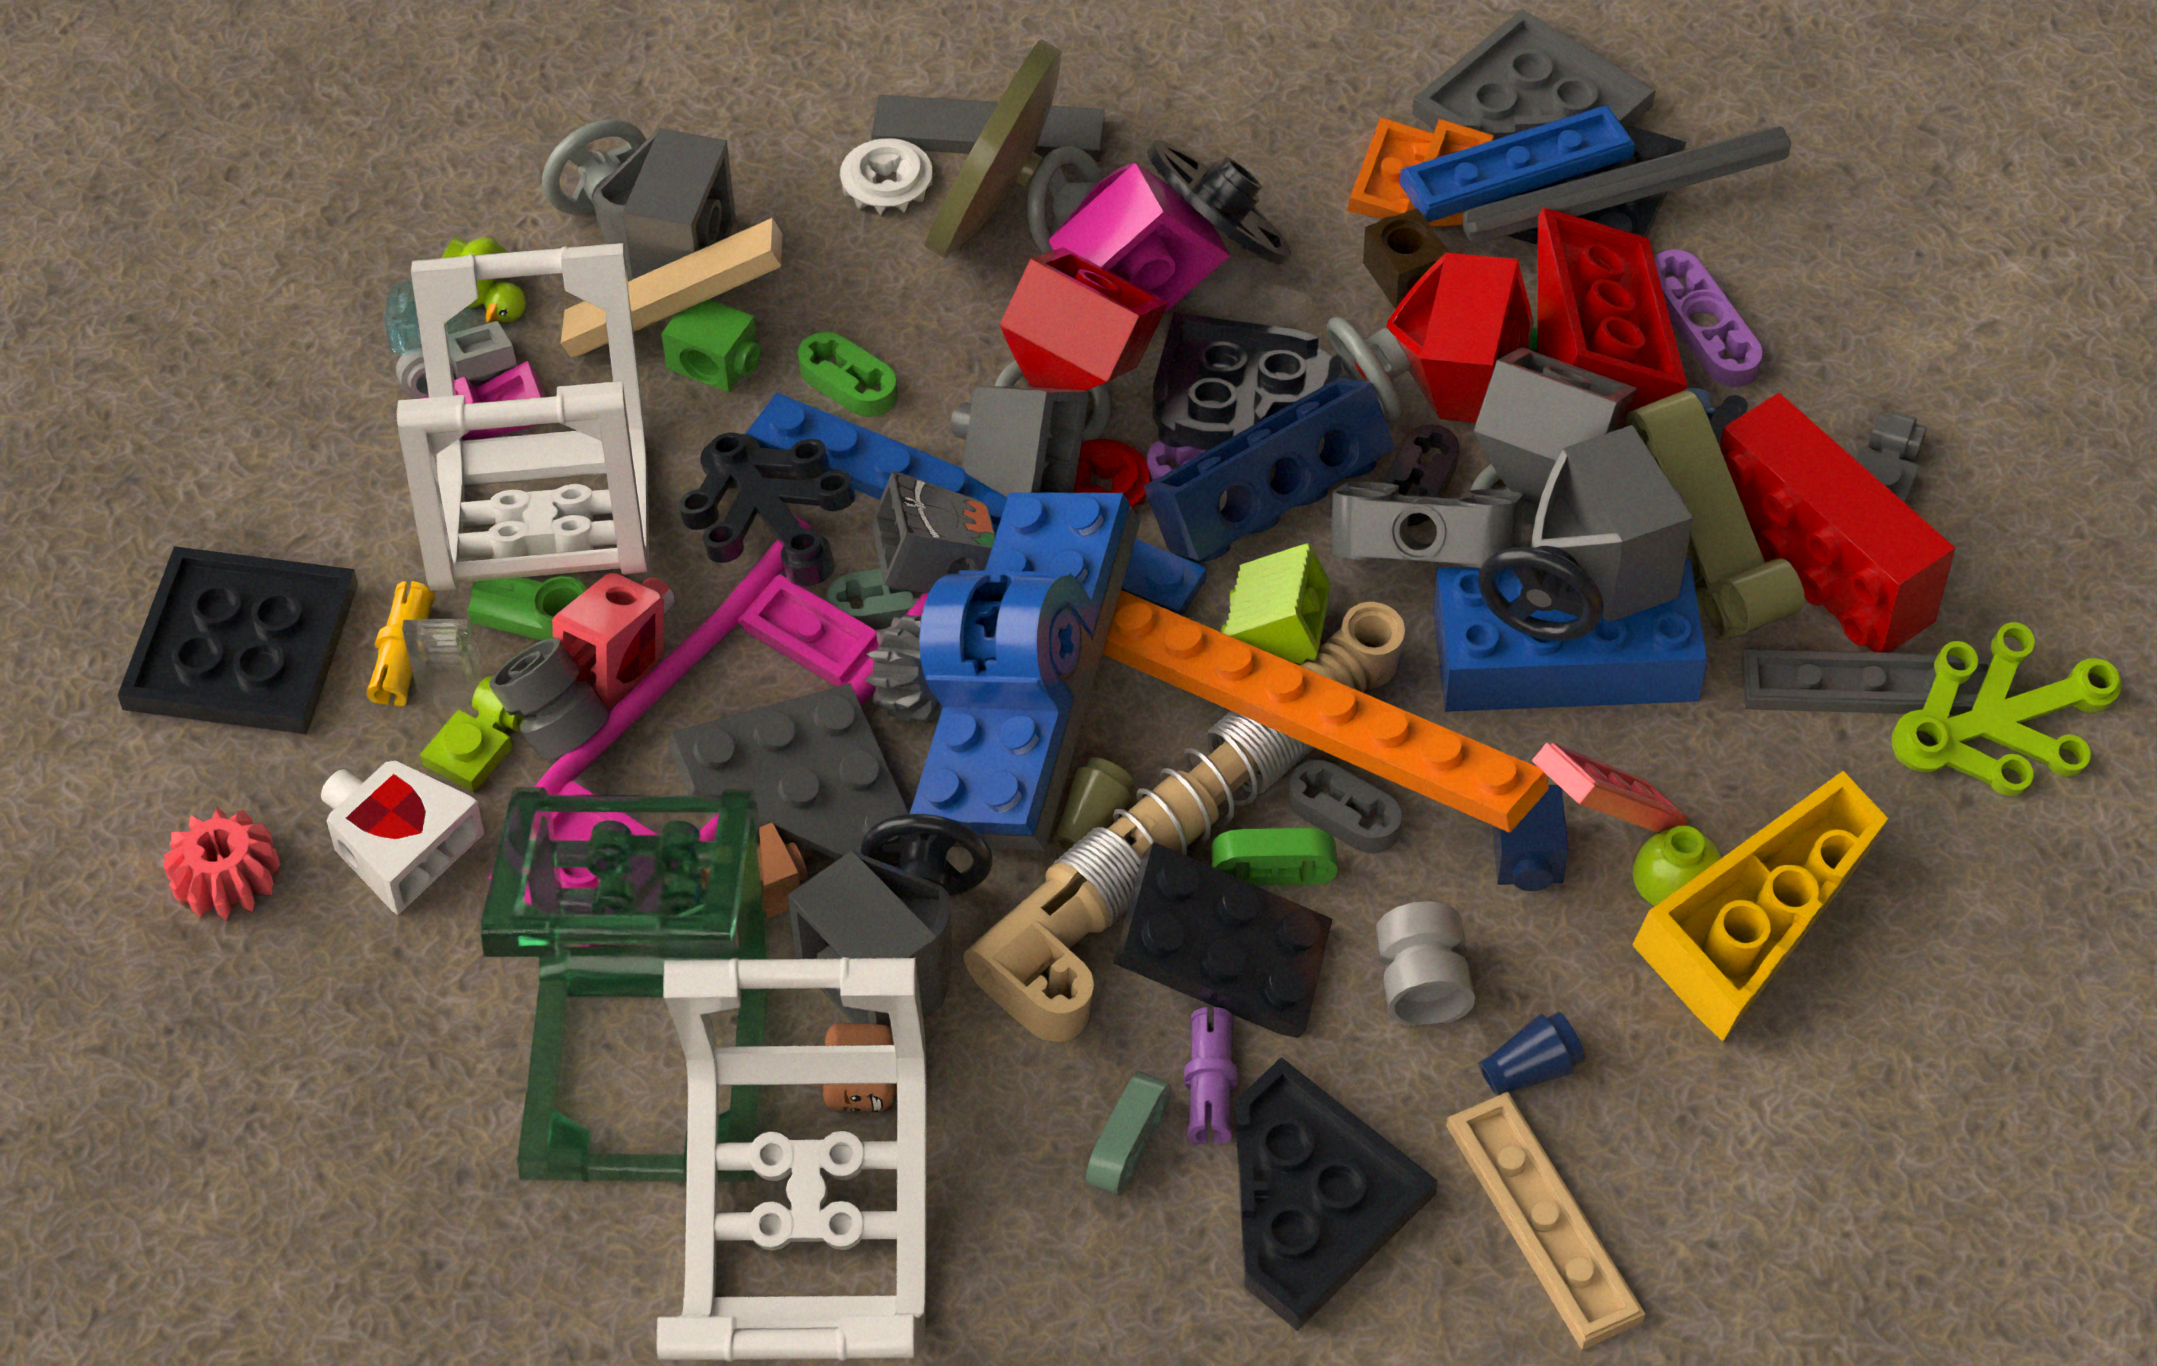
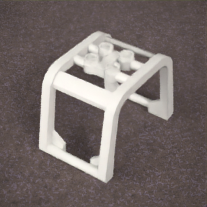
[397,243,649,592]
[657,957,927,1362]

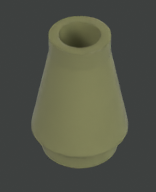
[1052,757,1135,851]

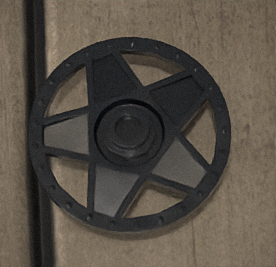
[1147,140,1291,265]

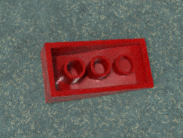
[1537,207,1688,427]

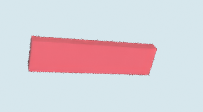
[1532,743,1688,833]

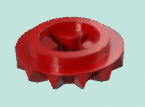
[1074,439,1150,507]

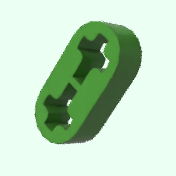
[798,332,898,417]
[1211,828,1338,886]

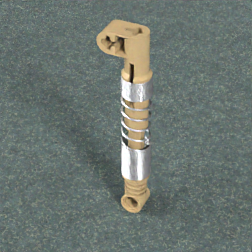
[963,602,1405,1042]

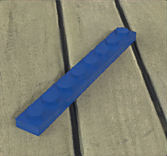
[746,392,1207,616]

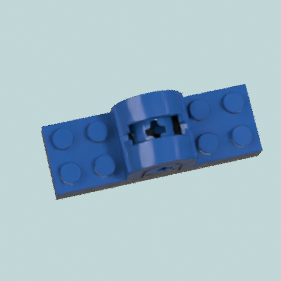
[910,493,1141,851]

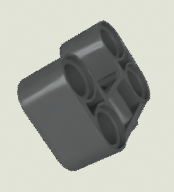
[1330,482,1523,568]

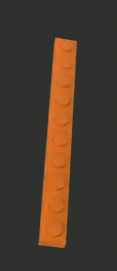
[1102,590,1549,833]

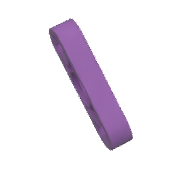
[1654,250,1763,387]

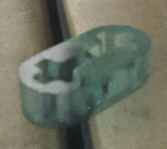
[383,279,422,355]

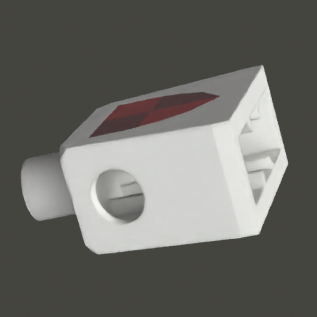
[321,761,485,915]

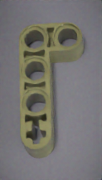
[1626,390,1805,640]

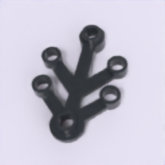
[678,432,855,586]

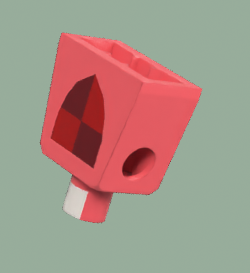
[552,573,674,711]

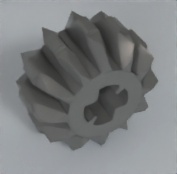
[865,615,943,723]

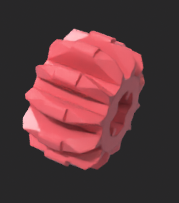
[164,806,280,922]

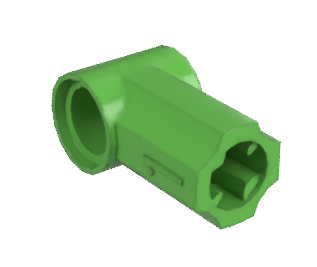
[468,576,587,641]

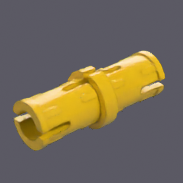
[366,581,436,706]

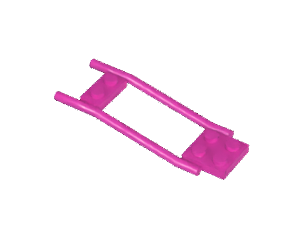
[488,518,928,954]

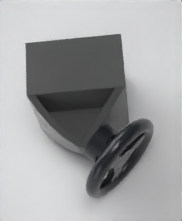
[1478,425,1693,642]
[788,814,993,1027]

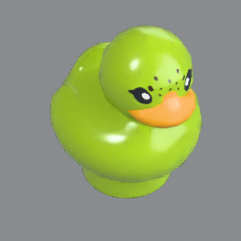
[442,236,526,323]

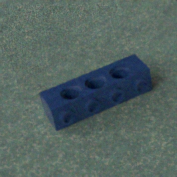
[1144,377,1396,562]

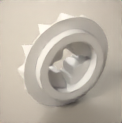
[840,139,933,216]

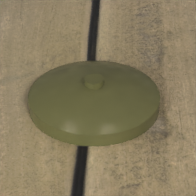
[924,39,1062,259]

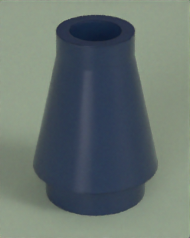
[1478,1012,1585,1096]

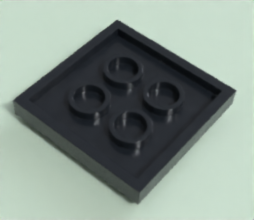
[117,546,358,734]

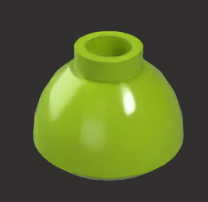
[1632,826,1722,906]

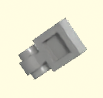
[396,321,517,399]

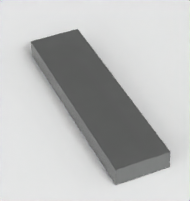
[871,94,1105,162]
[1742,649,1993,715]

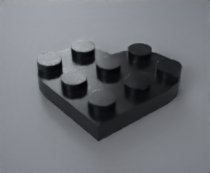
[1152,312,1342,450]

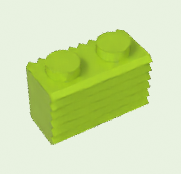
[1221,543,1332,665]

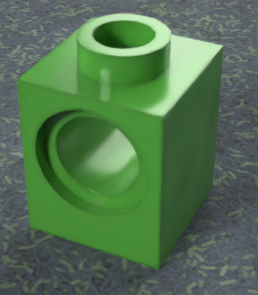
[661,299,761,392]

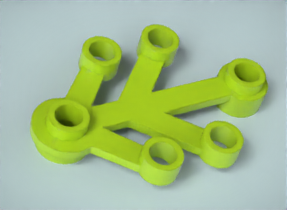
[1891,622,2122,796]

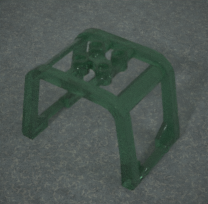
[481,787,769,1182]

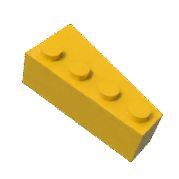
[1632,771,1888,1041]

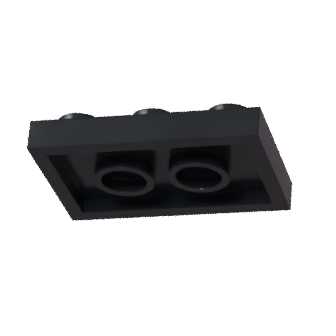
[1113,841,1332,1038]

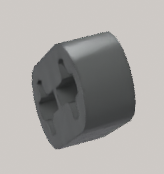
[1289,760,1402,853]

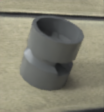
[490,637,609,760]

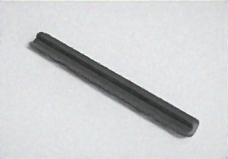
[1462,126,1791,244]

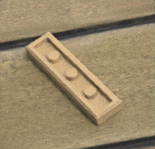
[561,218,783,358]
[1446,1092,1646,1350]

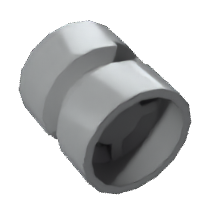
[1376,901,1475,1026]

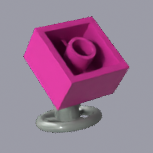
[1027,146,1230,313]

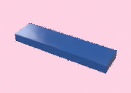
[1399,105,1635,222]

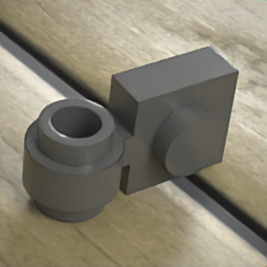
[1856,410,1927,504]

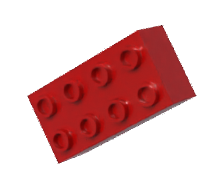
[1720,392,1956,653]

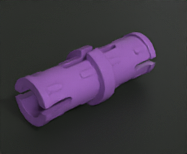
[1184,1007,1238,1144]

